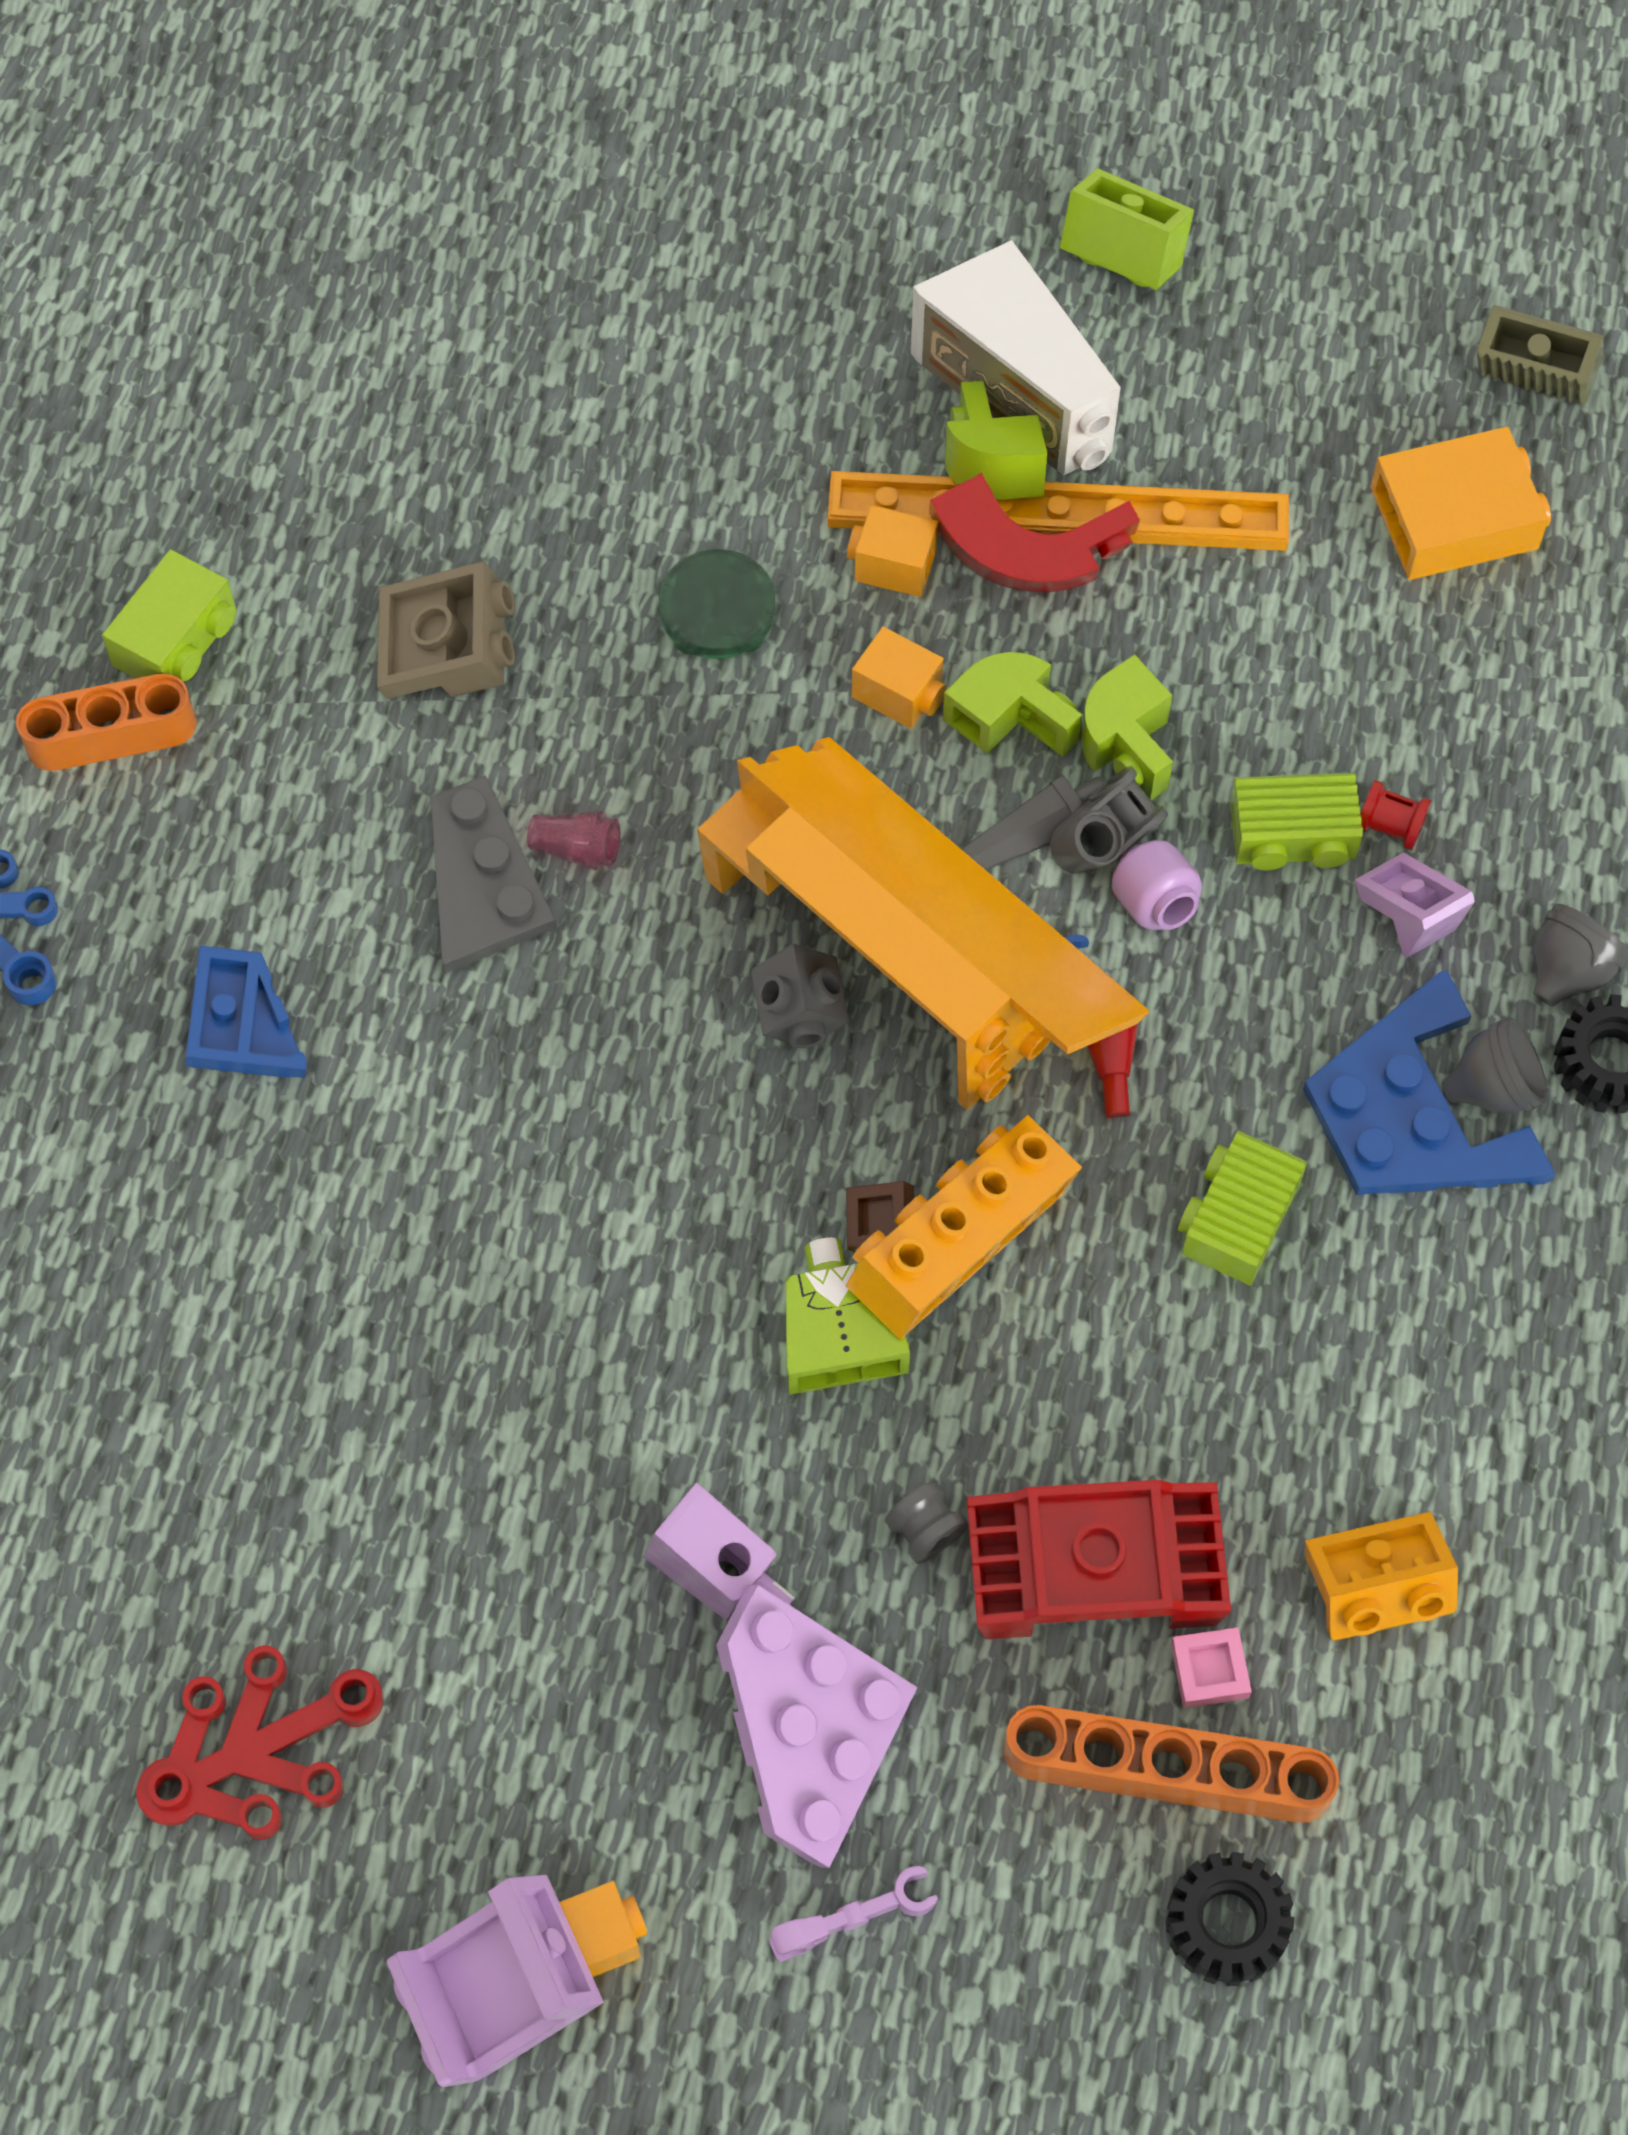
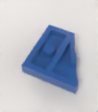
[185,946,307,1078]

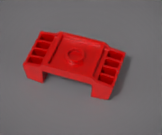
[967,1480,1231,1639]

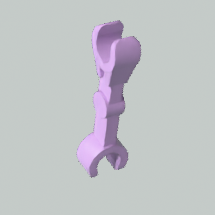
[769,1866,938,1961]

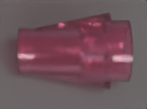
[527,811,621,871]

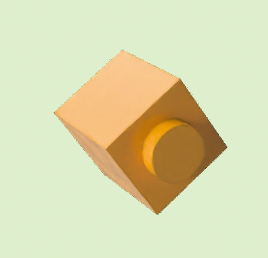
[847,505,938,597]
[851,626,947,729]
[559,1880,648,1977]

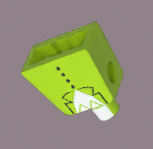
[786,1237,910,1395]

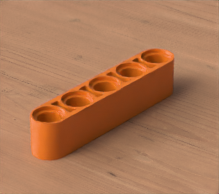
[1003,1705,1339,1823]

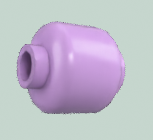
[1111,840,1202,930]

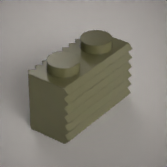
[1477,305,1604,406]

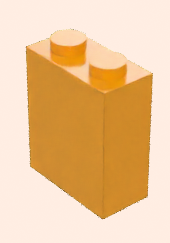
[1370,426,1551,580]

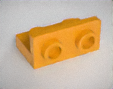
[1305,1511,1458,1641]

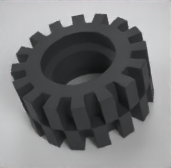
[1553,994,1628,1114]
[1165,1852,1295,1986]

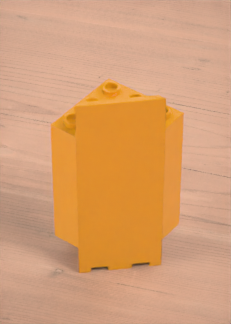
[697,737,1150,1110]

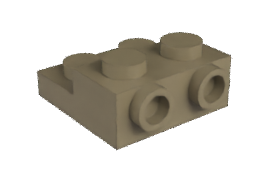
[377,561,515,699]

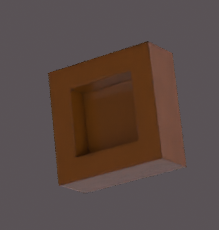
[846,1181,914,1253]

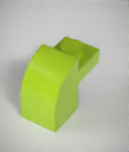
[944,381,1047,500]
[943,652,1082,757]
[1081,654,1173,800]

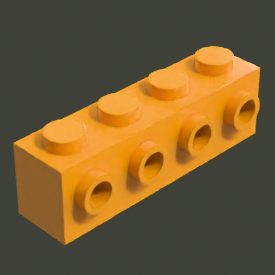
[845,1115,1082,1340]

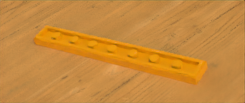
[828,471,1289,551]

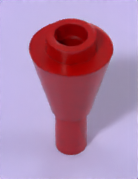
[1087,1024,1138,1118]

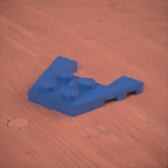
[1303,970,1555,1195]

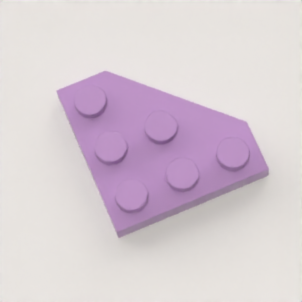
[716,1584,918,1868]

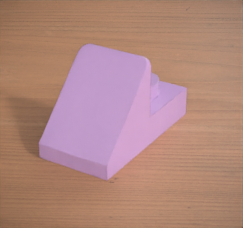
[1354,852,1475,958]

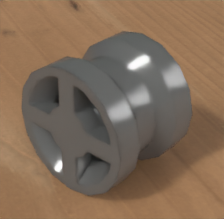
[885,1481,968,1564]

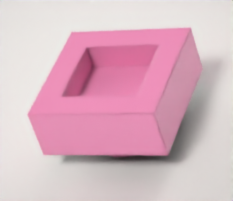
[1170,1627,1252,1709]

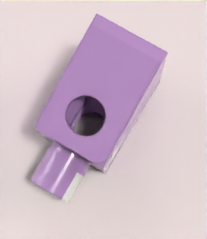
[643,1482,795,1621]

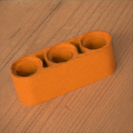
[16,674,197,771]

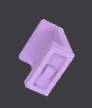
[387,1875,604,2087]

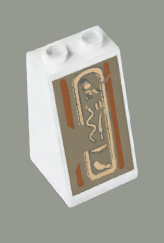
[911,240,1121,475]

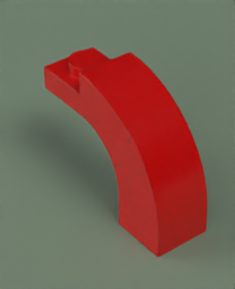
[929,473,1140,592]

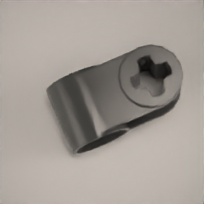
[1050,766,1168,873]

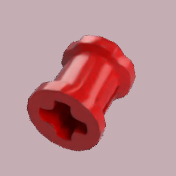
[1360,780,1432,851]

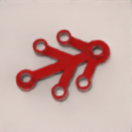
[136,1645,384,1840]

